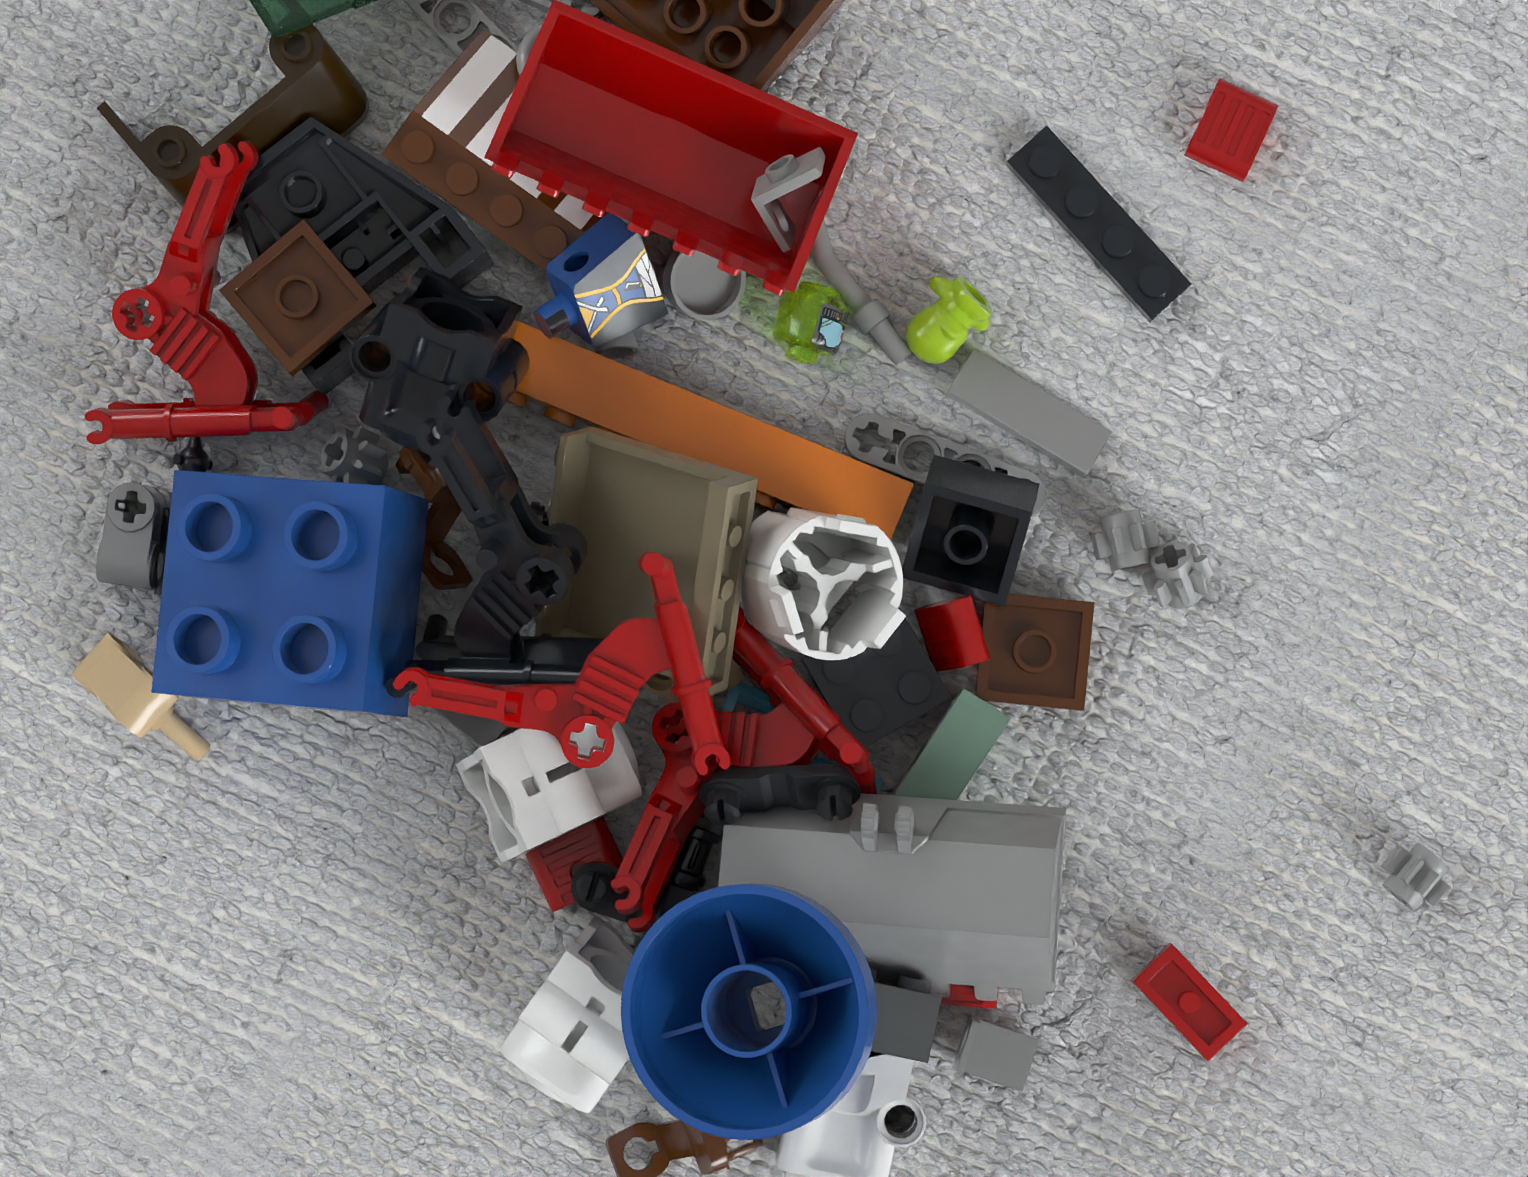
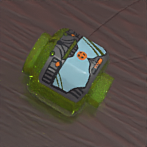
[773,281,849,365]

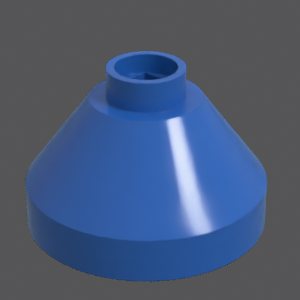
[621,883,877,1140]

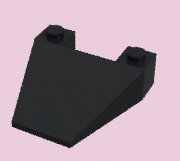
[234,117,494,396]

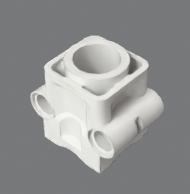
[455,721,642,863]
[500,915,635,1113]
[776,1051,926,1177]

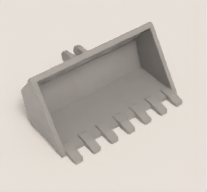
[718,793,1066,1005]

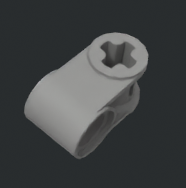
[96,482,168,590]

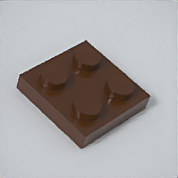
[219,219,377,377]
[975,594,1095,711]

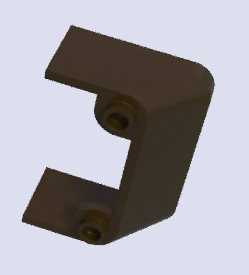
[97,0,369,235]

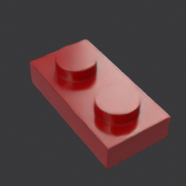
[1130,943,1248,1062]

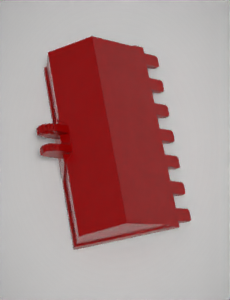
[484,0,858,296]

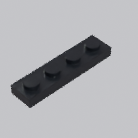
[1006,126,1192,323]

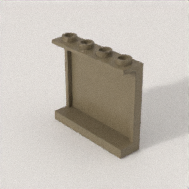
[534,426,758,696]

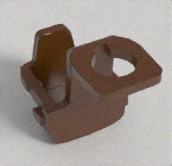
[395,446,473,590]
[605,1119,763,1177]

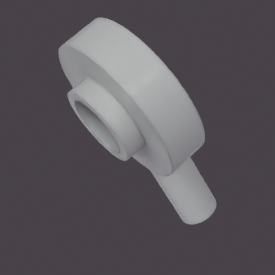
[663,250,746,320]

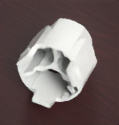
[741,508,906,660]

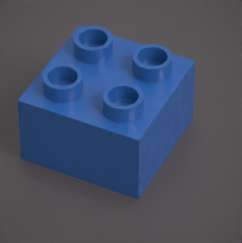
[151,470,429,717]

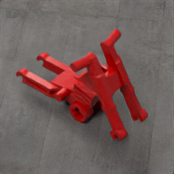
[85,141,329,444]
[393,552,730,775]
[611,606,877,933]

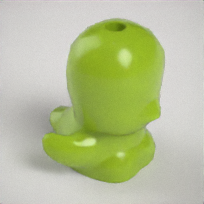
[905,276,992,364]

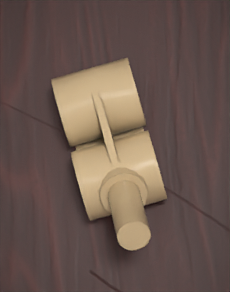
[71,632,210,761]

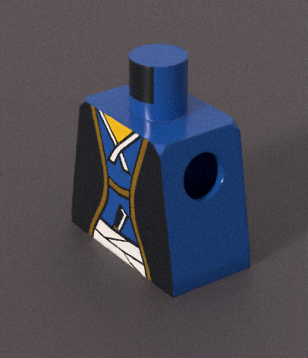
[533,213,669,346]

